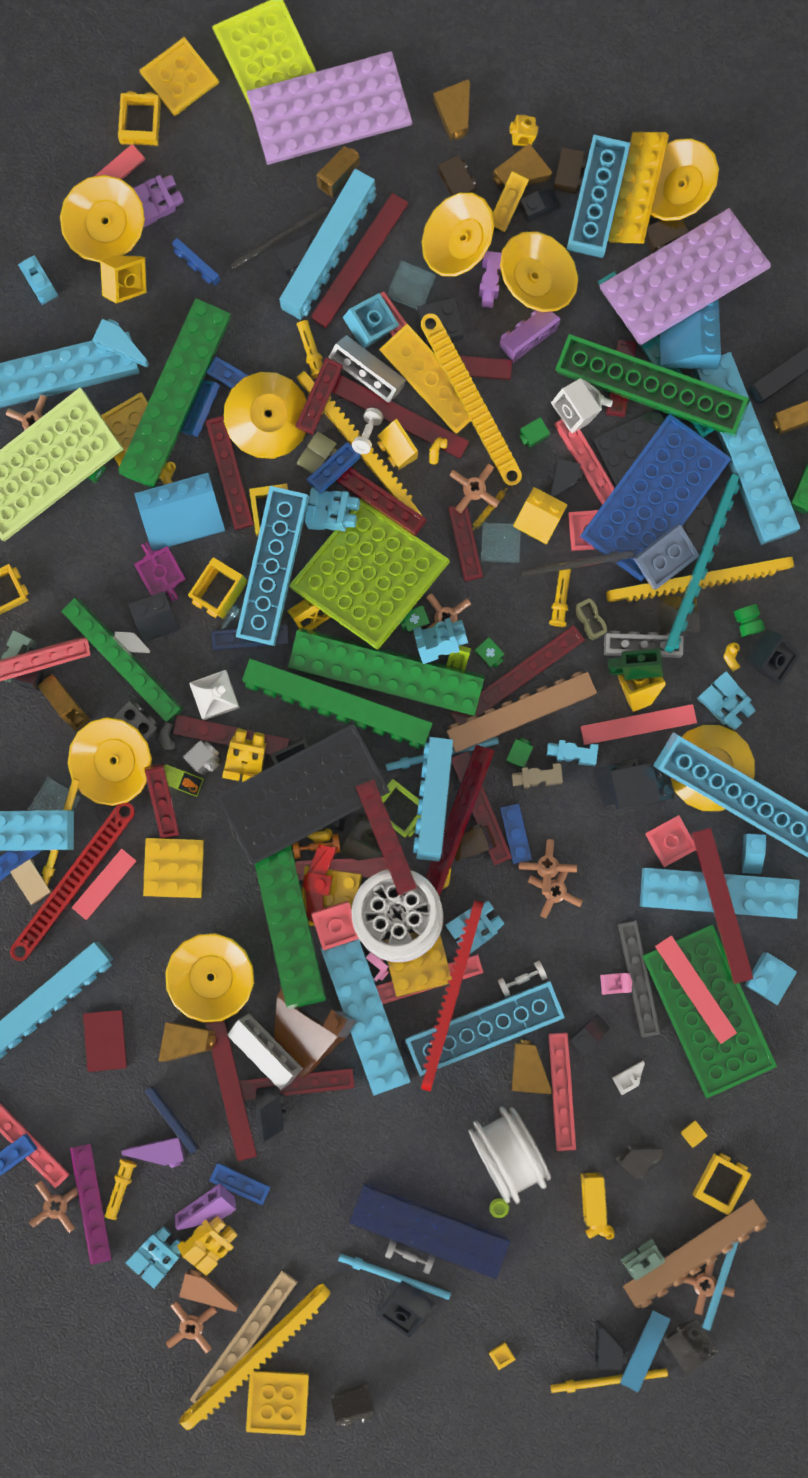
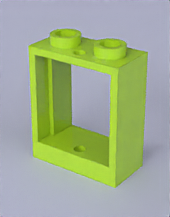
[381,779,421,838]

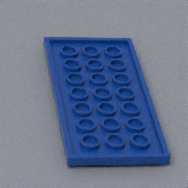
[580,414,732,582]

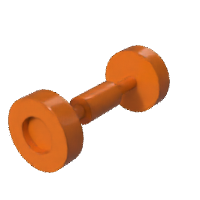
[292,833,341,859]

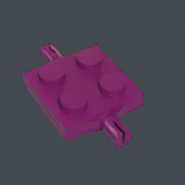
[134,542,186,602]

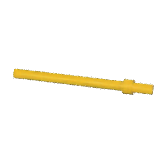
[42,779,80,886]
[551,1368,668,1393]

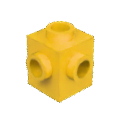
[510,115,538,146]

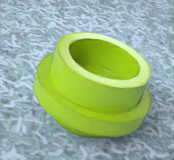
[489,1198,509,1218]

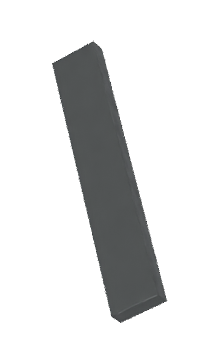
[617,920,660,1038]

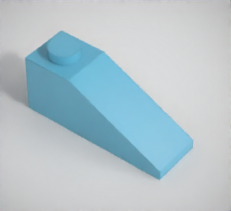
[93,319,149,367]

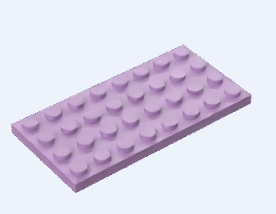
[247,51,412,165]
[600,208,771,345]

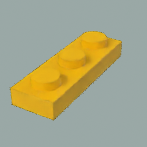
[493,170,529,232]

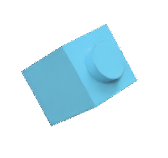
[742,834,766,874]

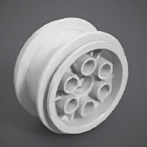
[352,869,443,962]
[469,1107,551,1203]

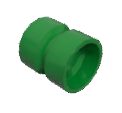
[733,604,765,637]

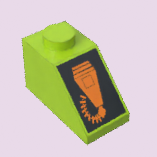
[165,765,204,797]

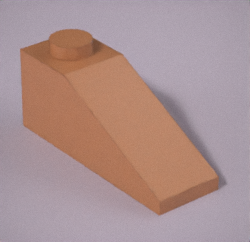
[179,1269,238,1312]

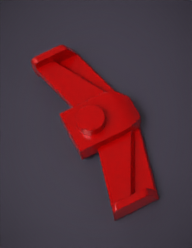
[302,844,338,922]

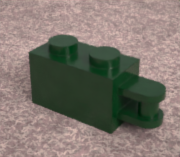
[607,648,663,680]

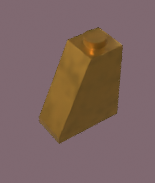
[433,79,470,141]
[493,143,552,190]
[317,146,360,198]
[772,401,808,435]
[38,674,91,731]
[158,1022,216,1062]
[511,1039,551,1094]

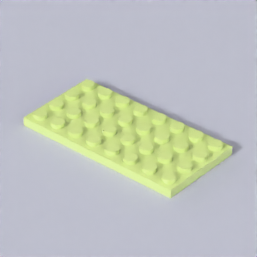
[0,388,123,541]

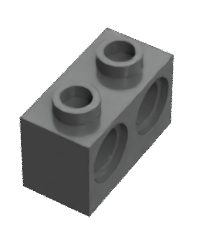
[113,701,158,742]

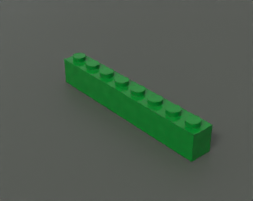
[61,598,184,722]

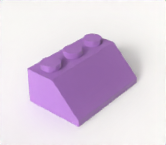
[499,310,560,363]

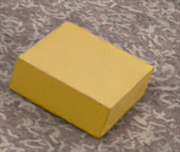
[680,1120,707,1148]
[488,1342,516,1370]

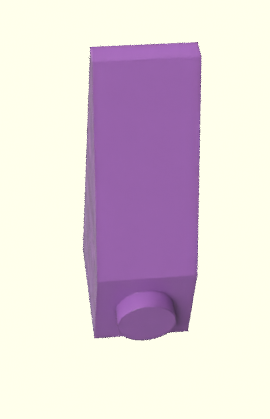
[121,1136,185,1167]
[175,1184,236,1230]

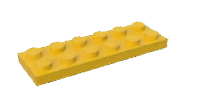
[608,132,669,244]
[379,324,471,434]

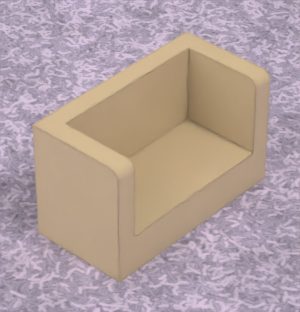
[10,859,53,904]

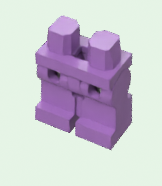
[134,175,184,228]
[479,251,502,308]

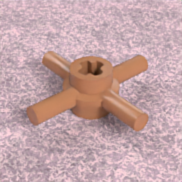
[6,395,48,430]
[449,464,500,514]
[426,593,471,629]
[519,839,577,895]
[528,863,583,919]
[29,1181,78,1233]
[683,1262,735,1315]
[166,1301,217,1353]

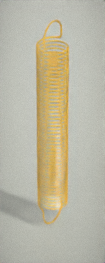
[473,489,507,530]

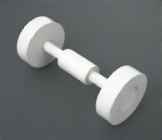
[352,408,383,454]
[497,961,547,998]

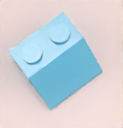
[343,293,399,348]
[744,952,797,1005]

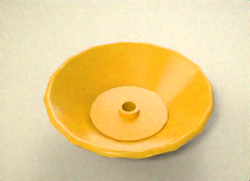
[650,138,719,221]
[60,175,145,262]
[422,193,494,276]
[500,231,578,312]
[224,372,307,459]
[68,717,152,806]
[671,725,755,811]
[165,933,254,1022]

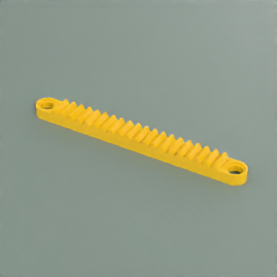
[421,314,522,486]
[297,371,422,515]
[606,557,794,603]
[179,1284,330,1430]

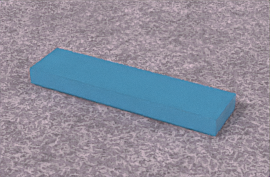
[620,1310,671,1392]

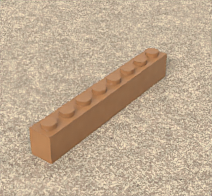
[446,671,597,754]
[623,1199,768,1309]

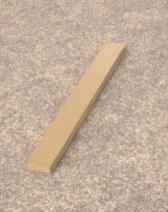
[190,1270,298,1403]

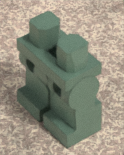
[1,630,37,683]
[620,1238,666,1281]

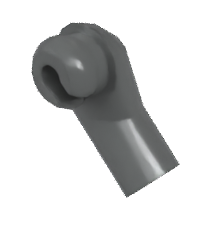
[158,722,175,751]

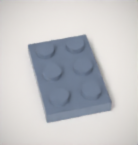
[633,524,700,590]

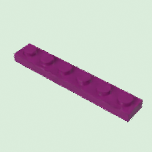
[70,1144,111,1265]

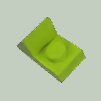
[447,645,471,670]

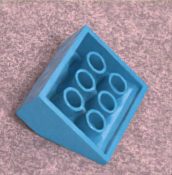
[659,299,721,370]
[134,473,225,551]

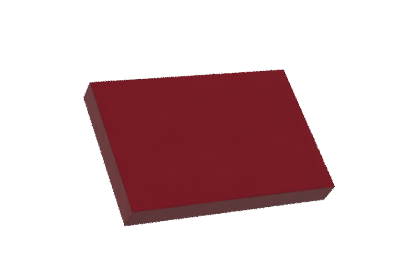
[83,1010,127,1072]

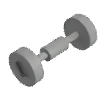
[385,1238,435,1274]

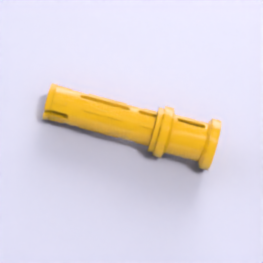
[297,320,323,379]
[549,568,571,627]
[104,1159,137,1220]

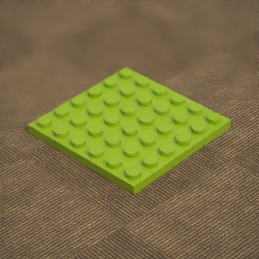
[289,500,450,650]

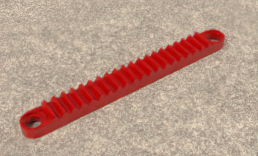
[10,802,135,961]
[421,900,484,1091]

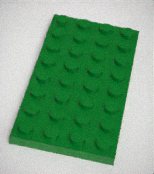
[642,924,777,1099]

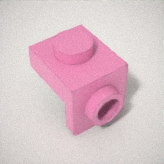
[366,952,389,982]
[600,973,632,994]

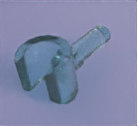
[220,605,240,630]

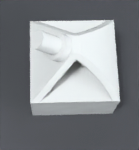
[551,378,613,434]
[189,670,240,721]

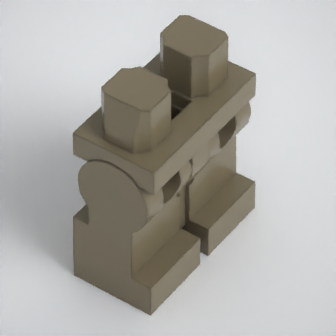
[511,763,563,789]

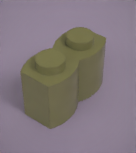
[297,431,338,474]
[575,598,607,641]

